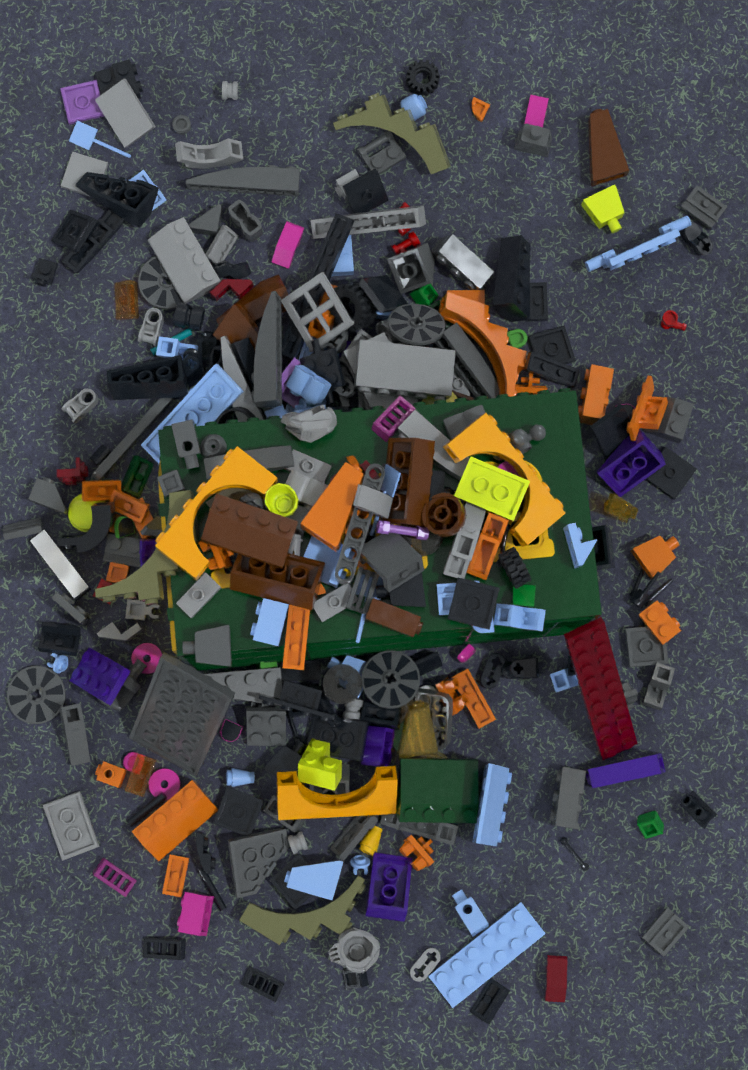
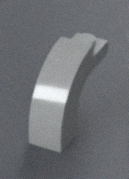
[175,138,244,169]

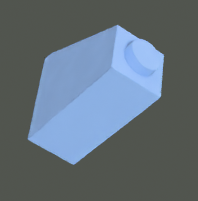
[284,860,343,900]

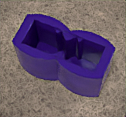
[361,726,394,767]

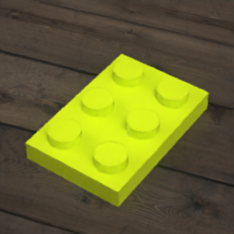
[454,456,530,521]

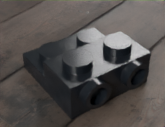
[95,59,143,99]

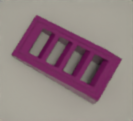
[371,396,416,442]
[92,857,137,897]

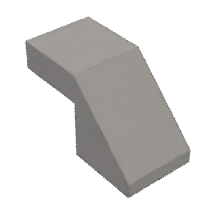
[97,622,143,642]

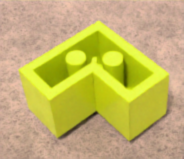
[298,739,342,791]

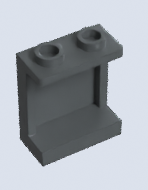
[359,533,424,592]

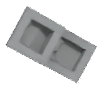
[353,484,393,519]

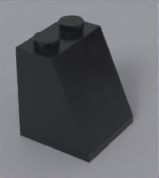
[592,525,615,570]

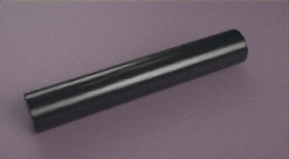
[127,792,167,827]
[197,868,227,911]

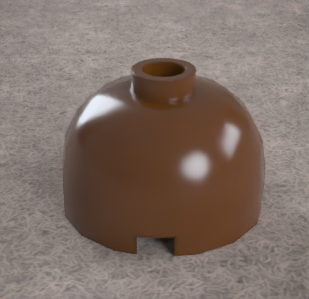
[422,493,467,537]

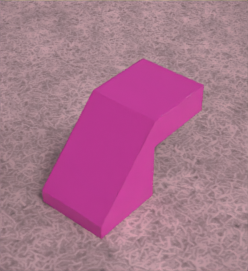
[272,221,304,269]

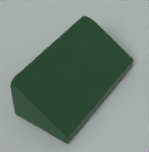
[121,455,154,498]

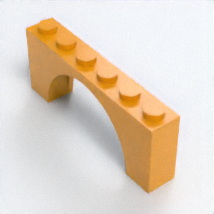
[443,413,565,547]
[155,446,278,581]

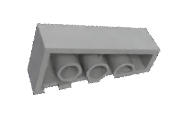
[204,668,283,707]

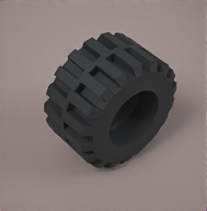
[327,281,378,332]

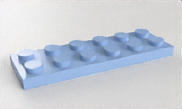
[141,364,244,464]
[428,902,545,1008]

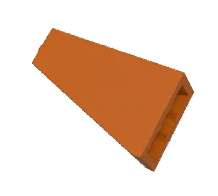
[301,462,364,552]

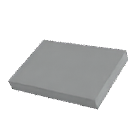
[95,79,155,148]
[43,791,100,861]

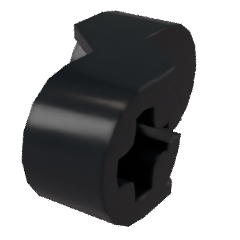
[680,223,713,255]
[212,260,251,279]

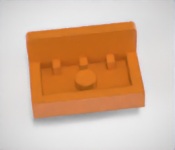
[638,600,681,645]

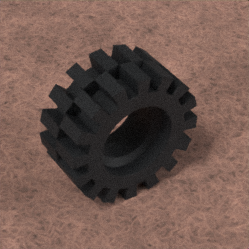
[406,59,440,96]
[498,547,531,589]

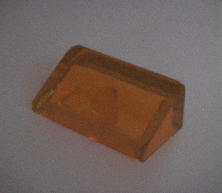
[115,280,139,320]
[125,754,157,797]

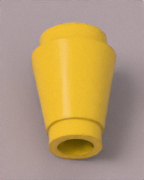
[359,826,383,856]

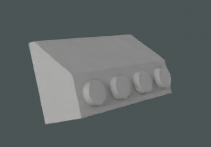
[148,217,220,304]

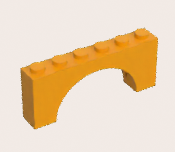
[277,766,397,820]

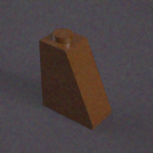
[365,598,423,637]

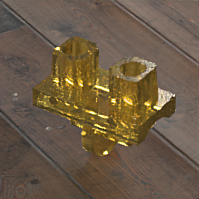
[604,493,638,523]

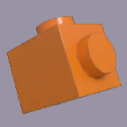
[95,761,127,788]

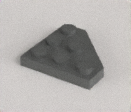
[228,827,288,898]

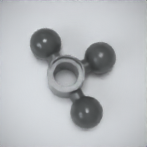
[492,424,546,461]

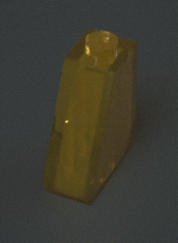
[398,701,438,759]

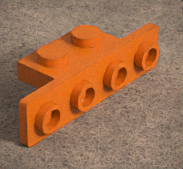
[627,376,668,441]

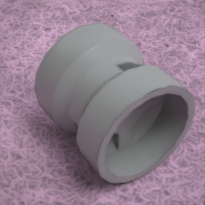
[342,699,363,720]

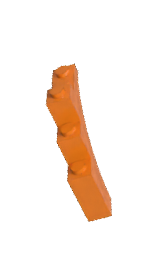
[439,292,526,397]

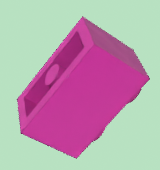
[177,892,214,936]

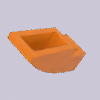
[466,511,509,580]

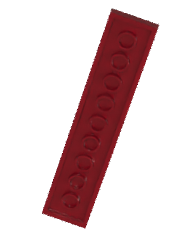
[564,617,638,760]

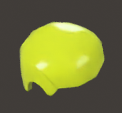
[265,483,298,517]

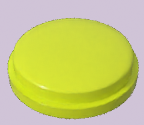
[68,494,105,532]

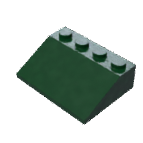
[396,758,478,823]

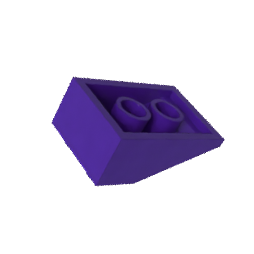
[597,429,666,497]
[365,853,412,922]

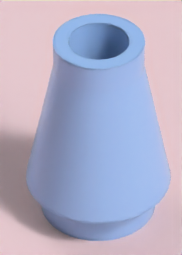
[226,768,255,787]

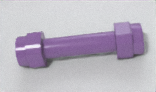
[376,520,429,540]

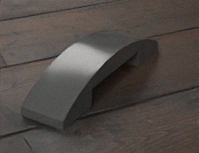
[380,814,459,846]

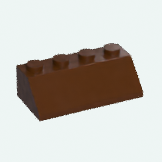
[380,438,435,526]
[201,494,298,569]
[230,553,325,610]

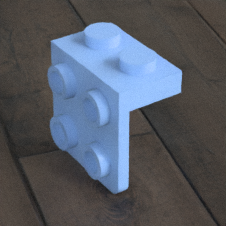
[303,536,355,588]

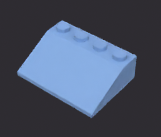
[472,763,512,846]

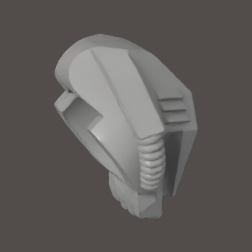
[281,405,337,442]
[328,927,380,974]

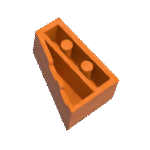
[578,364,614,425]

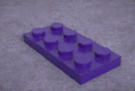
[69,648,131,706]

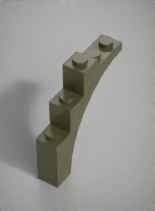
[333,93,451,174]
[95,490,200,605]
[239,875,366,945]

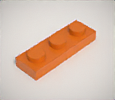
[282,605,310,670]
[451,669,496,729]

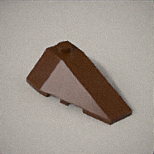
[216,274,289,325]

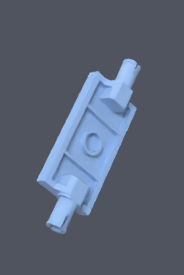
[585,216,691,272]

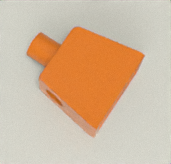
[630,536,679,579]

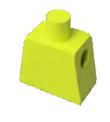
[581,185,624,233]

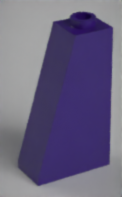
[586,753,666,788]

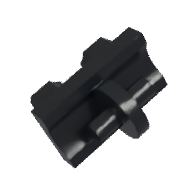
[680,791,717,829]

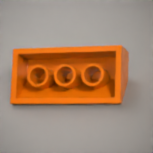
[132,780,218,861]

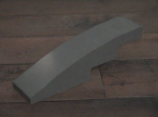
[204,445,294,480]

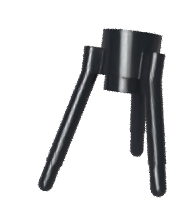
[629,569,673,609]

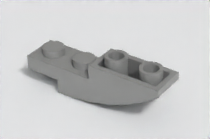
[443,501,486,579]

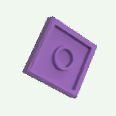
[60,80,105,125]

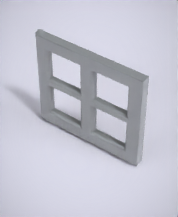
[281,272,354,352]

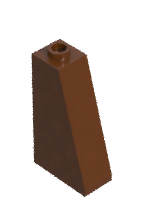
[588,109,629,187]
[213,303,259,351]

